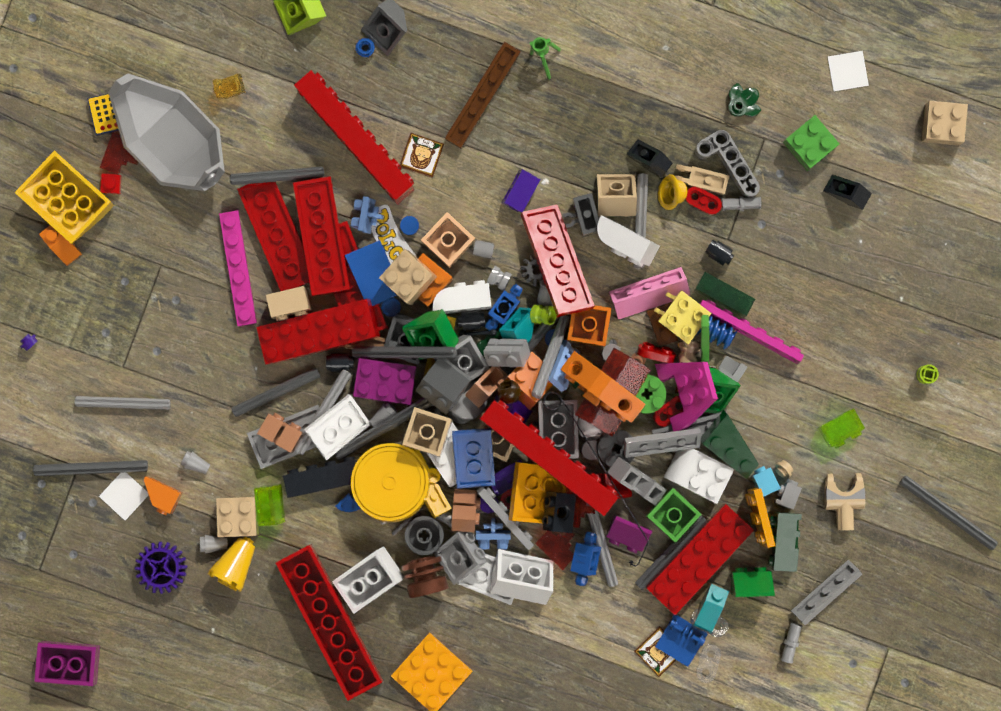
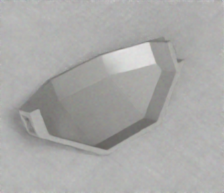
[108,73,225,191]

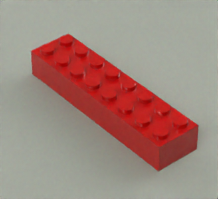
[294,70,415,205]
[480,400,619,516]
[275,544,383,701]

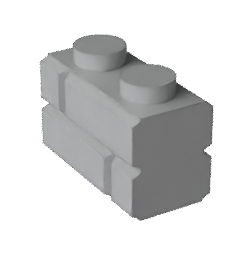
[484,339,530,367]

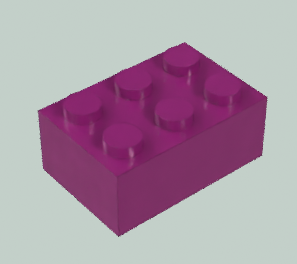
[353,358,417,405]
[34,641,100,686]

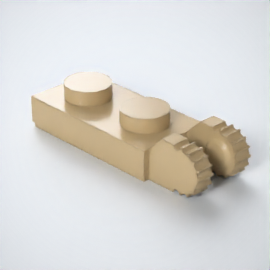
[675,164,729,195]

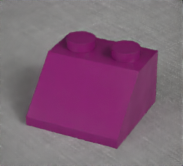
[606,515,652,554]

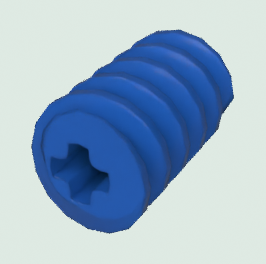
[696,315,738,350]

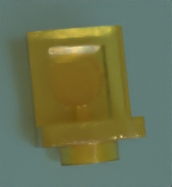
[213,74,246,99]

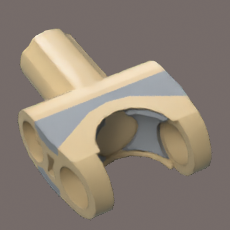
[824,473,865,530]

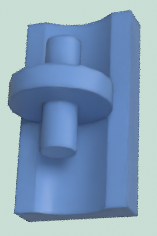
[351,196,383,234]
[476,518,511,549]

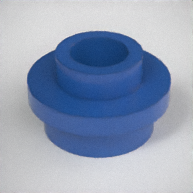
[356,38,375,57]

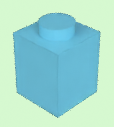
[751,466,781,497]

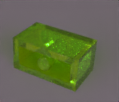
[818,408,865,449]
[254,484,285,526]

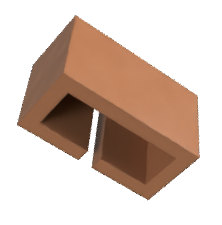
[465,366,509,408]
[257,413,304,453]
[451,489,481,533]

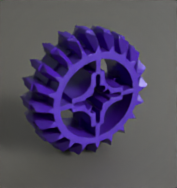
[135,541,188,594]

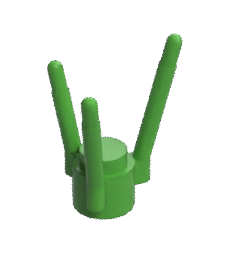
[530,37,561,79]

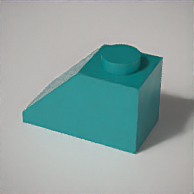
[499,307,534,343]
[694,584,729,633]

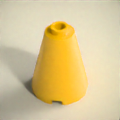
[207,536,255,593]

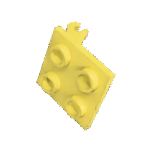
[654,290,711,344]

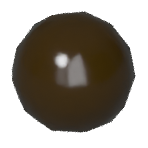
[497,380,521,404]

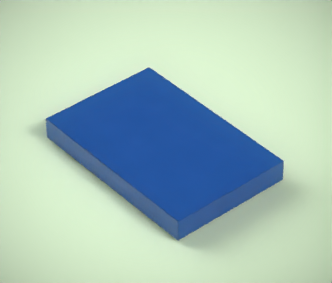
[345,240,398,306]
[452,428,496,488]

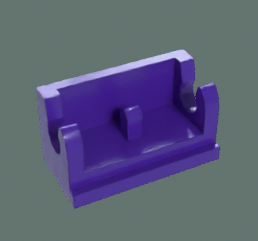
[501,169,541,213]
[491,460,522,496]

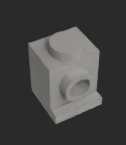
[773,479,802,510]

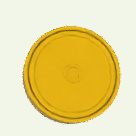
[351,443,430,522]

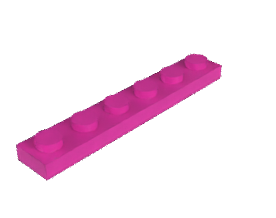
[219,210,257,327]
[700,300,804,364]

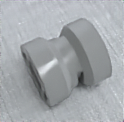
[486,266,512,291]

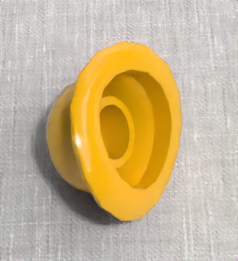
[658,174,687,210]

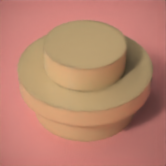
[775,460,793,478]

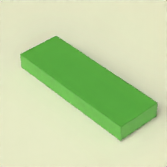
[701,315,709,365]

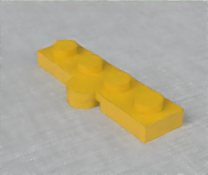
[408,447,452,519]

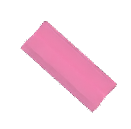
[609,267,690,319]

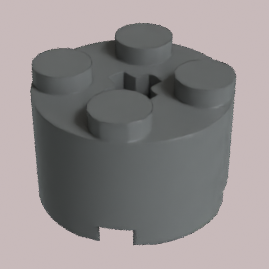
[597,429,634,467]
[405,516,444,555]

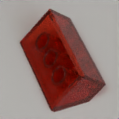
[575,348,651,437]

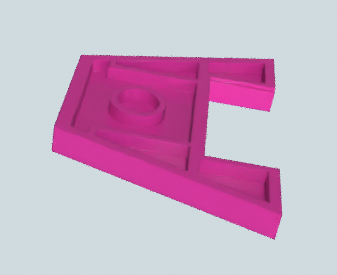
[655,362,718,432]

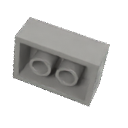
[538,400,579,458]

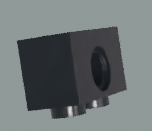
[542,491,576,533]

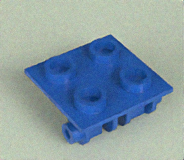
[655,615,708,667]

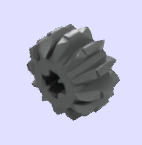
[520,254,543,286]

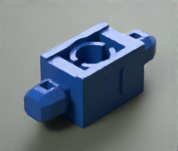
[485,284,523,331]
[570,532,601,586]

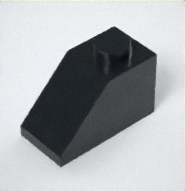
[627,139,673,178]
[823,174,872,210]

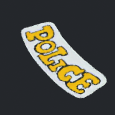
[371,205,417,264]

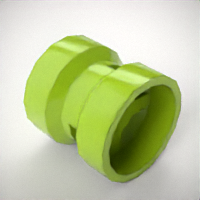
[530,305,557,325]
[916,365,939,384]

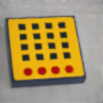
[87,93,119,136]

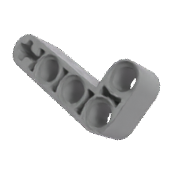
[695,130,760,198]

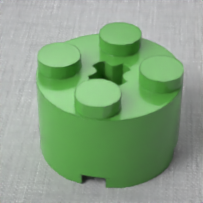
[627,375,666,414]

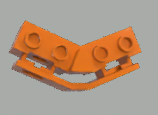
[560,351,646,423]

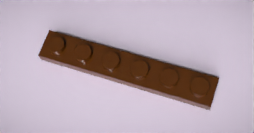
[445,41,521,149]

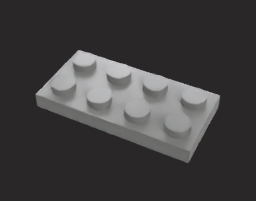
[247,405,320,469]

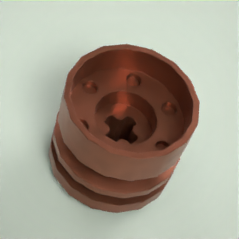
[401,556,449,598]

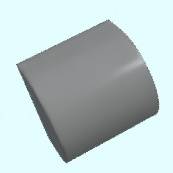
[473,240,495,259]
[601,344,621,365]
[581,440,598,460]

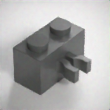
[563,193,599,237]

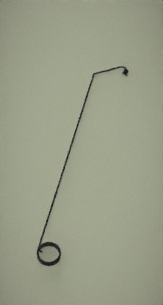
[543,392,649,567]

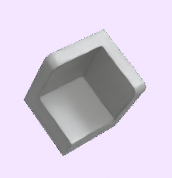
[718,356,747,382]

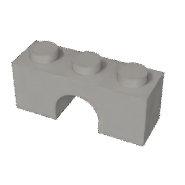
[607,457,667,506]

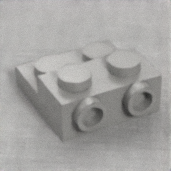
[434,532,487,585]

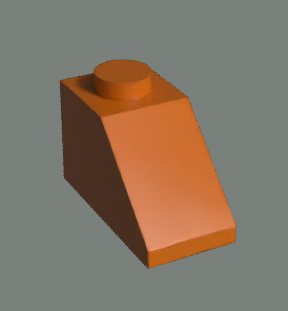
[39,225,82,266]
[144,476,183,515]

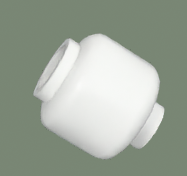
[578,411,604,441]

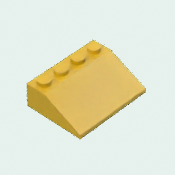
[15,150,114,244]

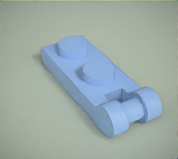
[548,340,580,392]

